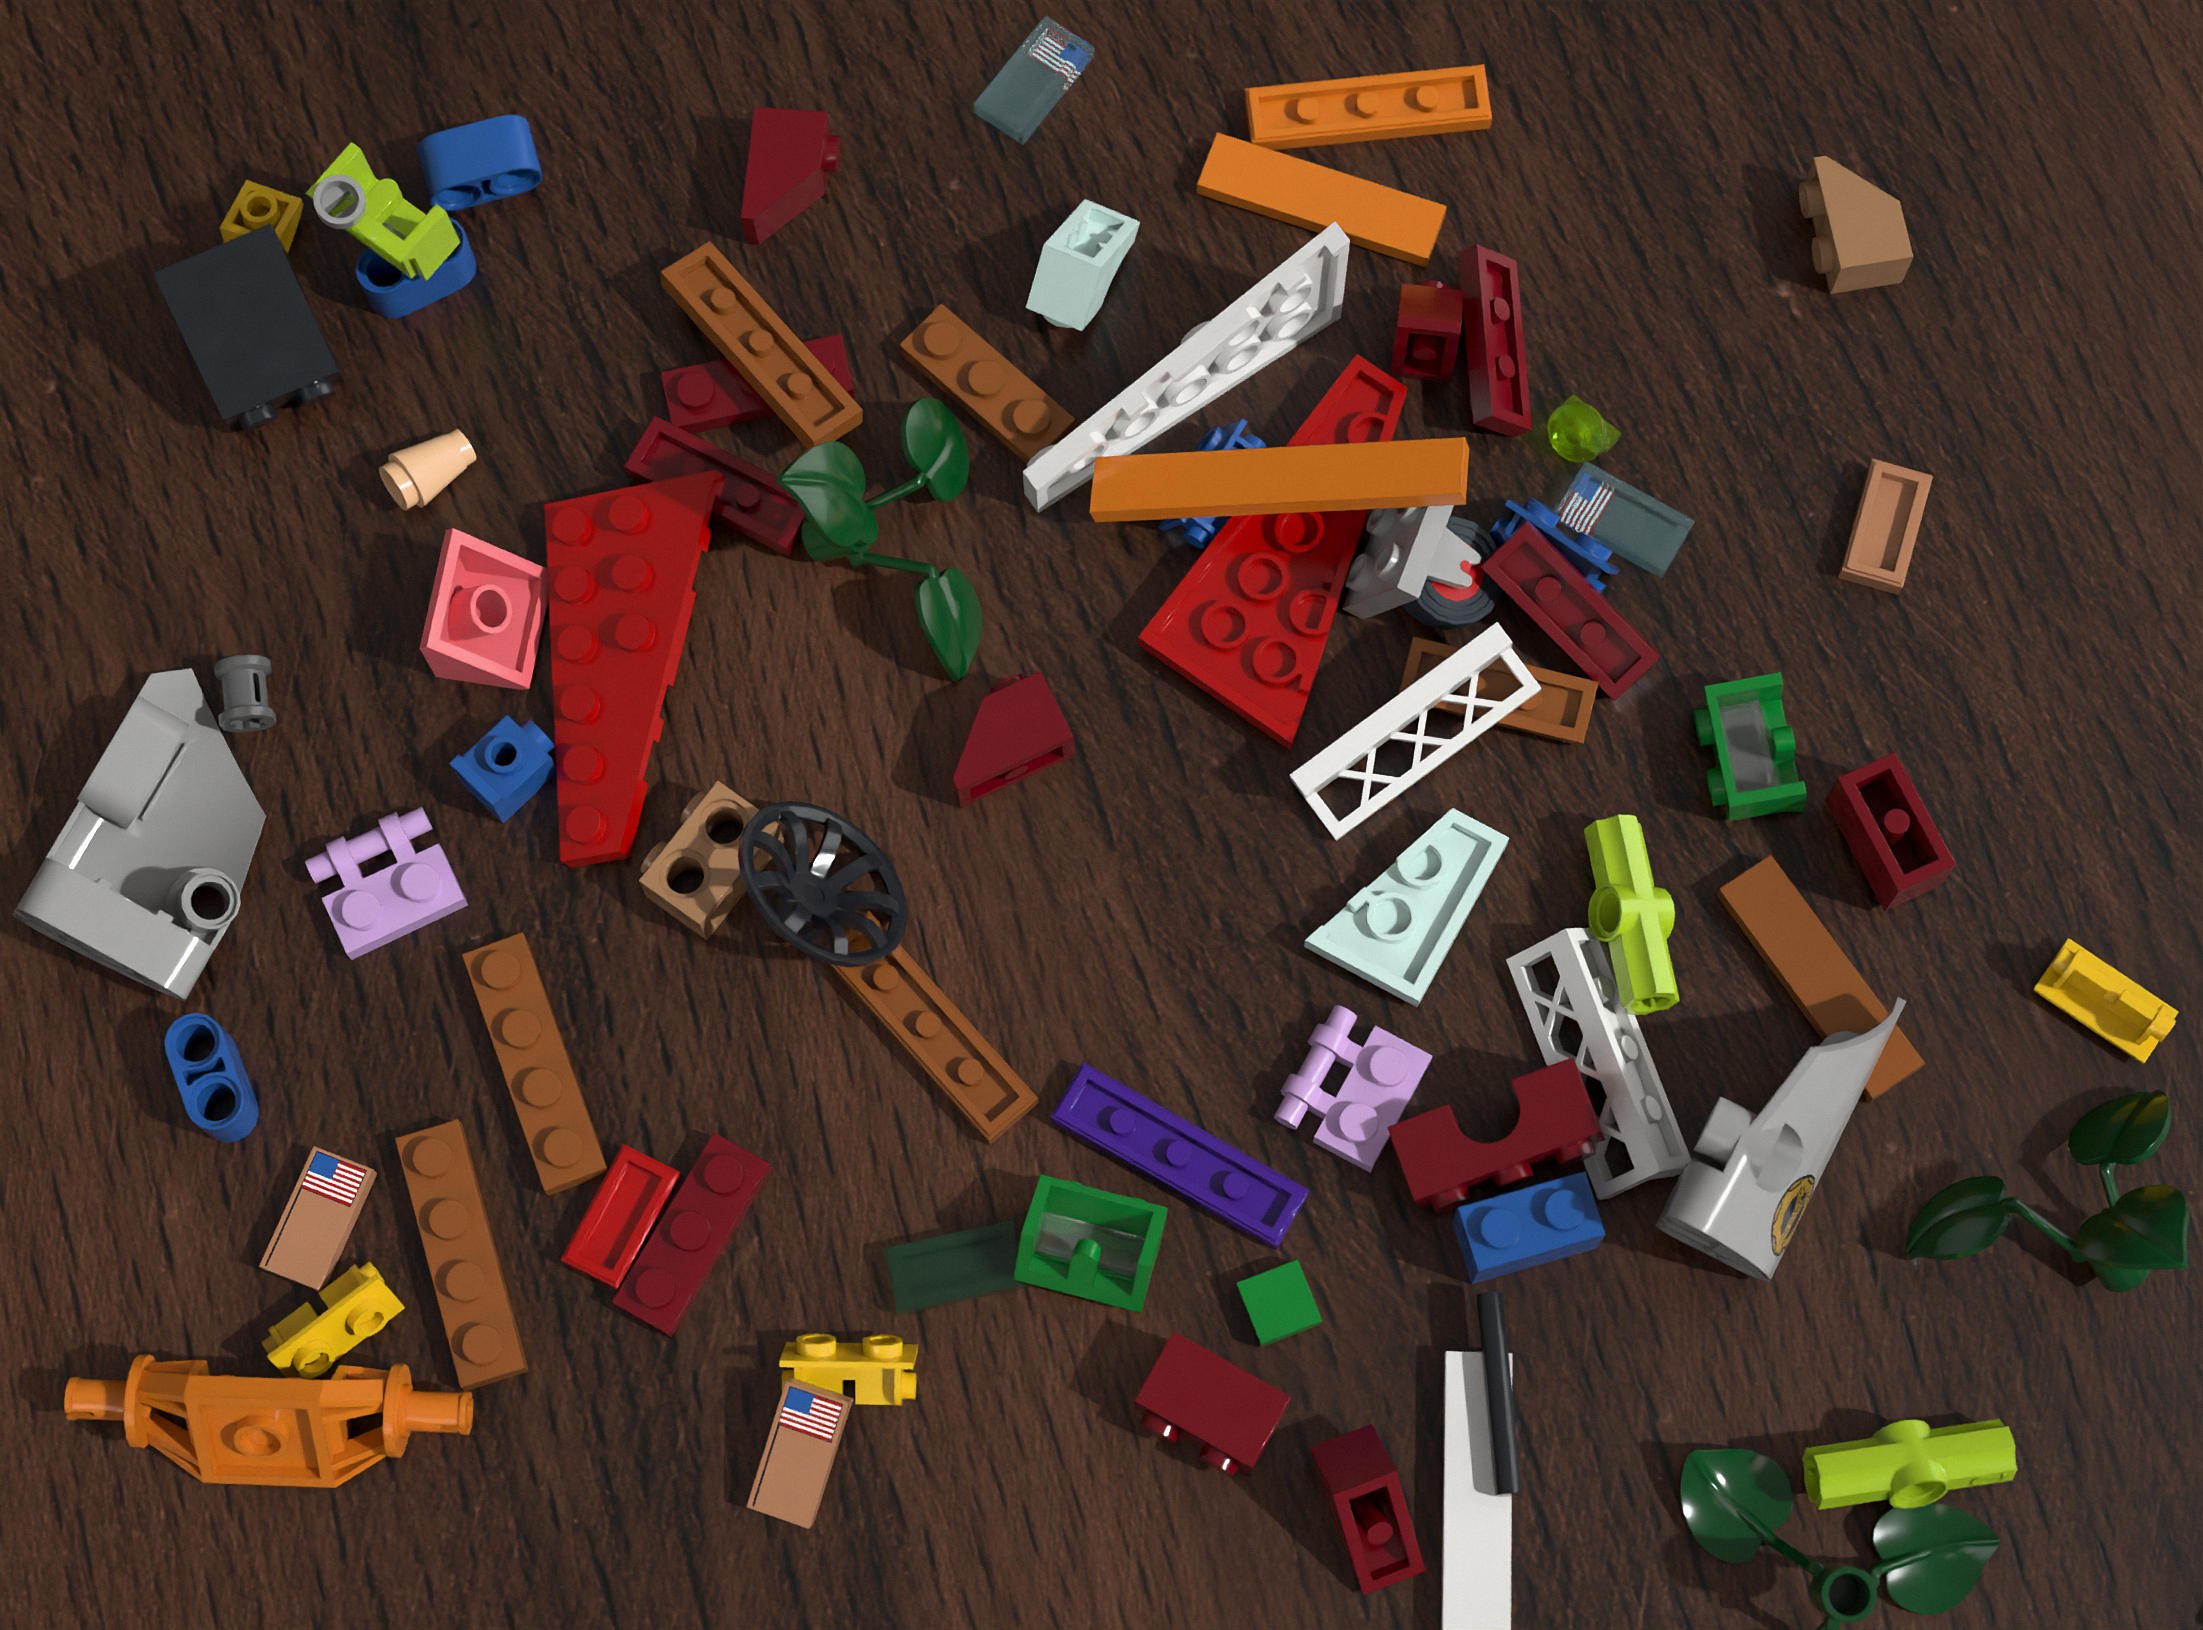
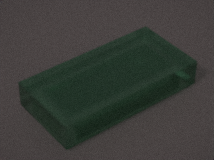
[884,1220,1027,1316]

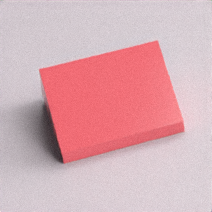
[419,528,549,690]

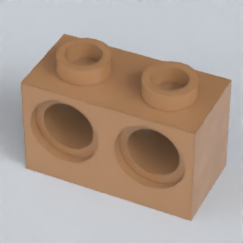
[639,781,785,941]

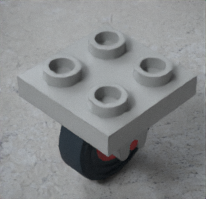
[1342,505,1502,630]

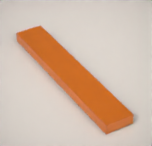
[1090,437,1469,523]

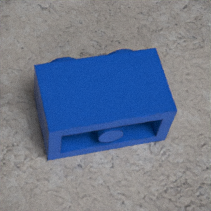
[1452,1171,1606,1284]

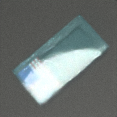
[974,16,1094,144]
[1555,461,1695,578]

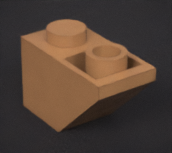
[1798,156,1913,294]

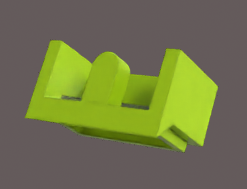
[305,142,461,281]

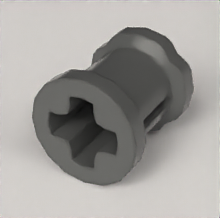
[214,655,276,733]

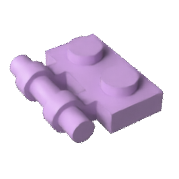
[305,806,468,960]
[1274,1005,1432,1173]

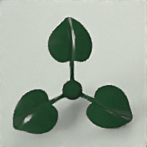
[776,397,983,682]
[1905,1090,2190,1292]
[1679,1449,2000,1630]

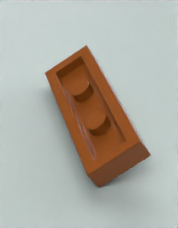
[899,303,1076,464]
[1398,636,1599,746]

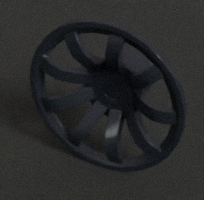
[738,801,908,968]

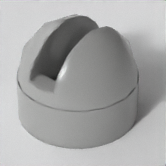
[313,175,366,229]

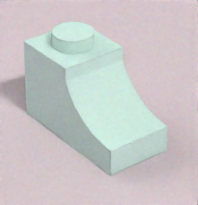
[1026,199,1140,331]

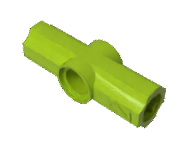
[1584,814,1680,1015]
[1802,1419,2017,1510]

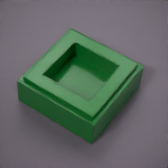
[1236,1260,1322,1348]

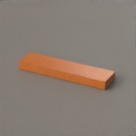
[1245,65,1492,150]
[1197,133,1447,268]

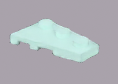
[1304,808,1509,1007]

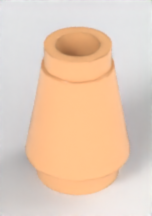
[379,429,476,510]

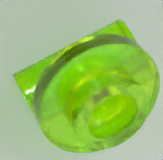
[1548,394,1621,463]

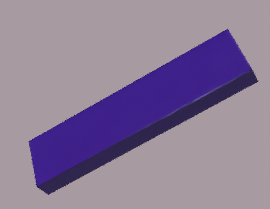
[1050,1062,1309,1250]

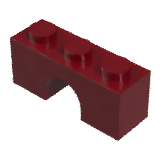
[1387,1057,1606,1213]

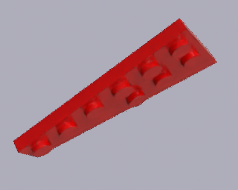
[1138,354,1408,751]
[545,470,726,868]

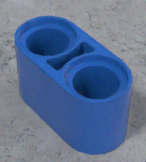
[417,115,543,211]
[356,217,477,318]
[164,1013,259,1143]

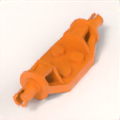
[64,1354,473,1488]

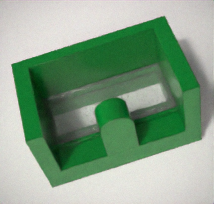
[1694,672,1807,821]
[1014,1174,1168,1313]

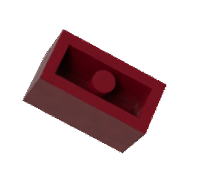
[1825,752,1956,912]
[1134,1331,1291,1477]

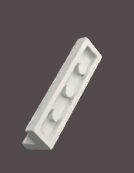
[1290,622,1542,841]
[1506,928,1691,1200]

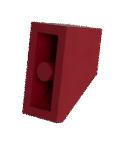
[741,107,841,245]
[1390,280,1463,383]
[952,671,1075,808]
[1309,1424,1426,1596]

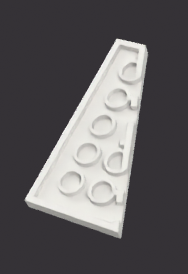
[1023,221,1350,513]

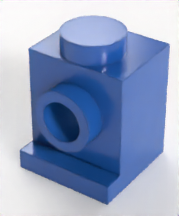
[449,715,557,824]

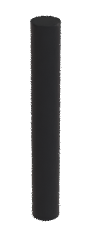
[1476,1292,1522,1497]

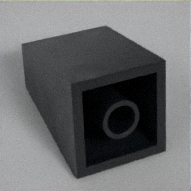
[153,224,344,432]

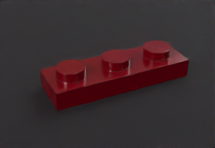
[1458,244,1532,438]
[661,334,855,434]
[624,416,806,557]
[1481,520,1660,701]
[612,1132,772,1338]

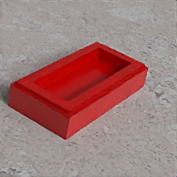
[560,1144,683,1291]

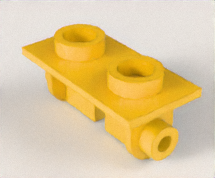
[2033,938,2178,1064]
[261,1261,405,1380]
[779,1333,918,1406]

